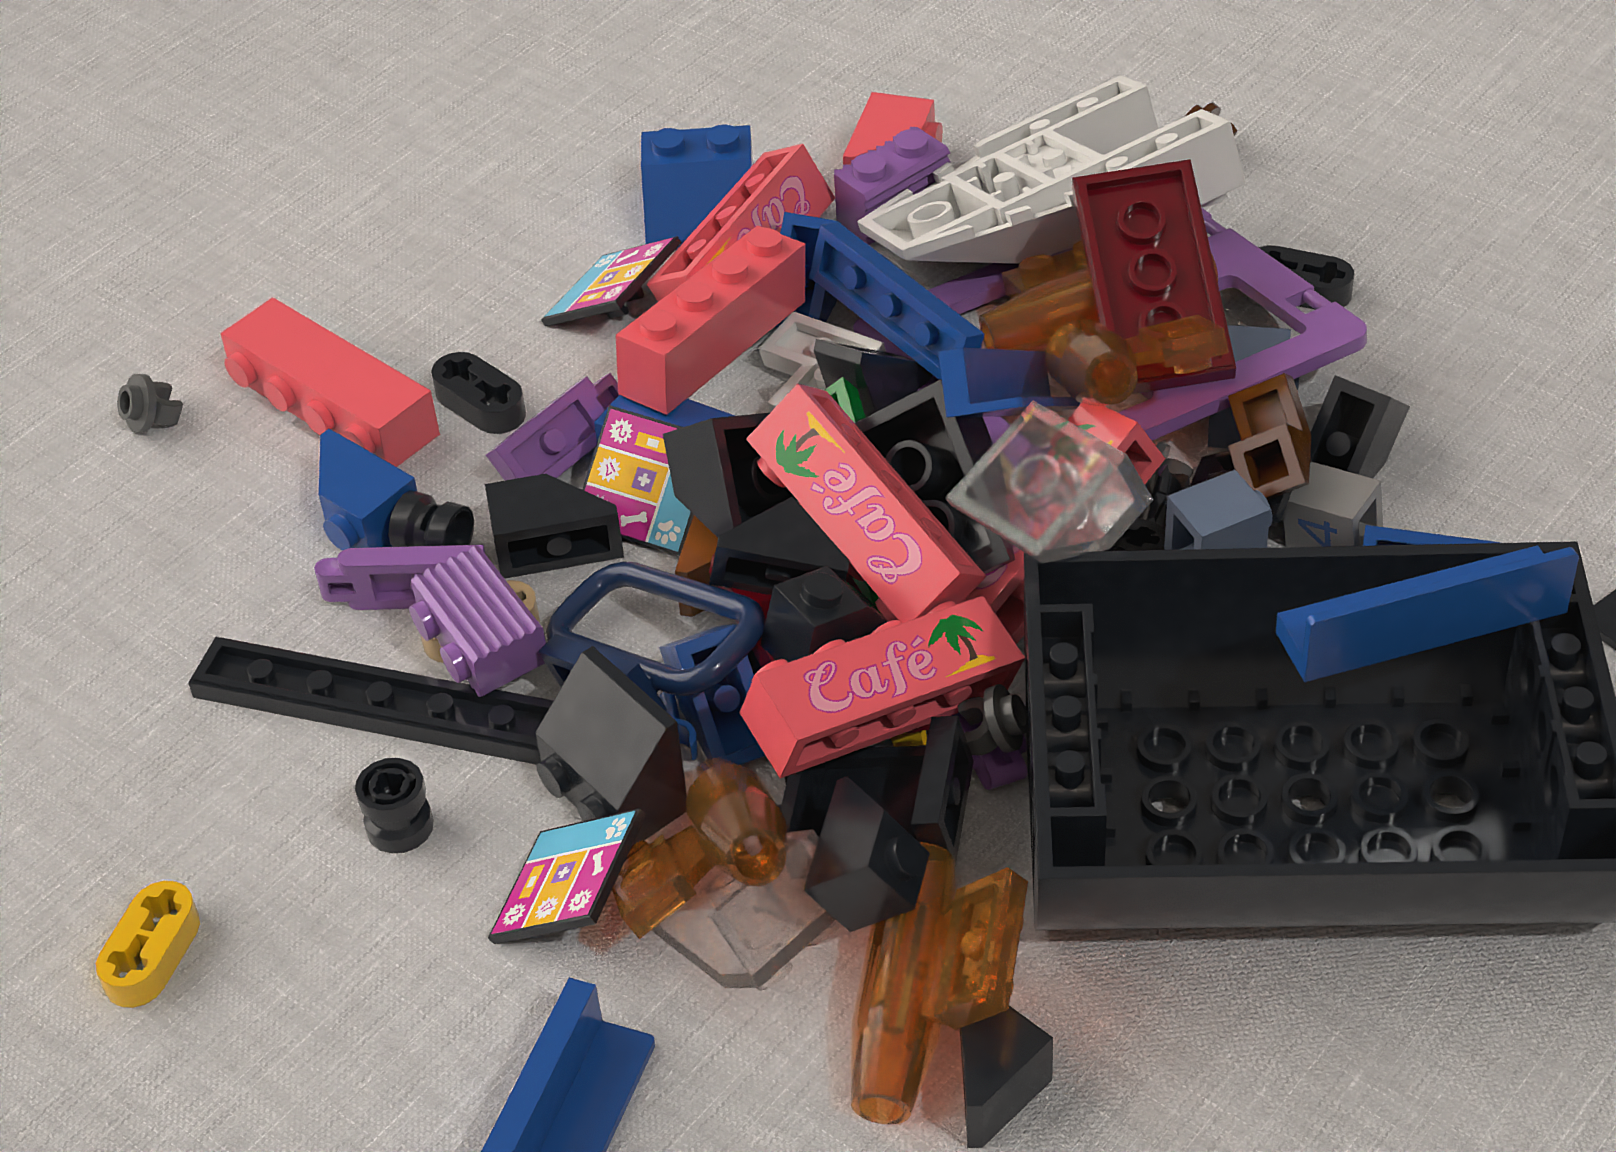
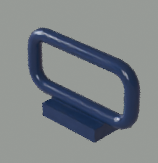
[538,561,766,711]

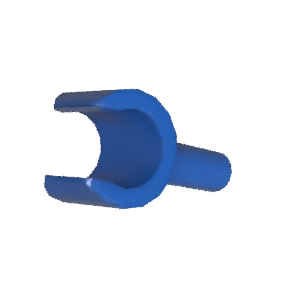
[659,692,698,760]

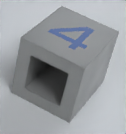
[1282,462,1383,547]

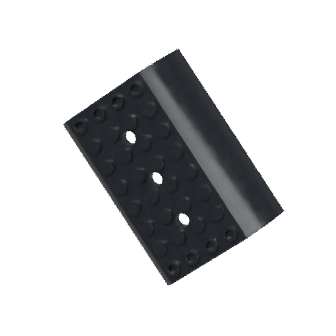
[1024,541,1616,930]

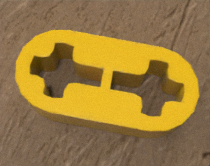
[96,881,200,1008]

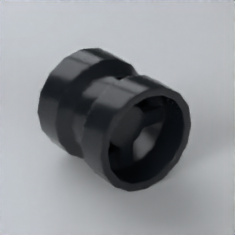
[389,490,474,547]
[355,758,434,853]

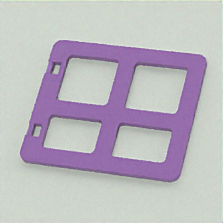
[853,208,1367,488]

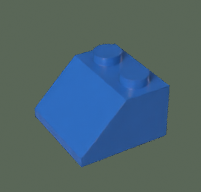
[641,124,754,250]

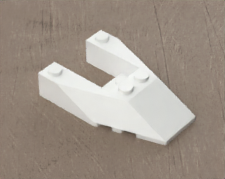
[857,75,1246,264]

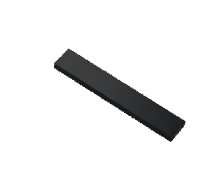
[188,636,554,765]

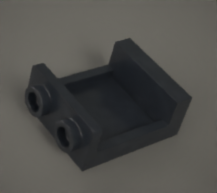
[771,716,974,874]

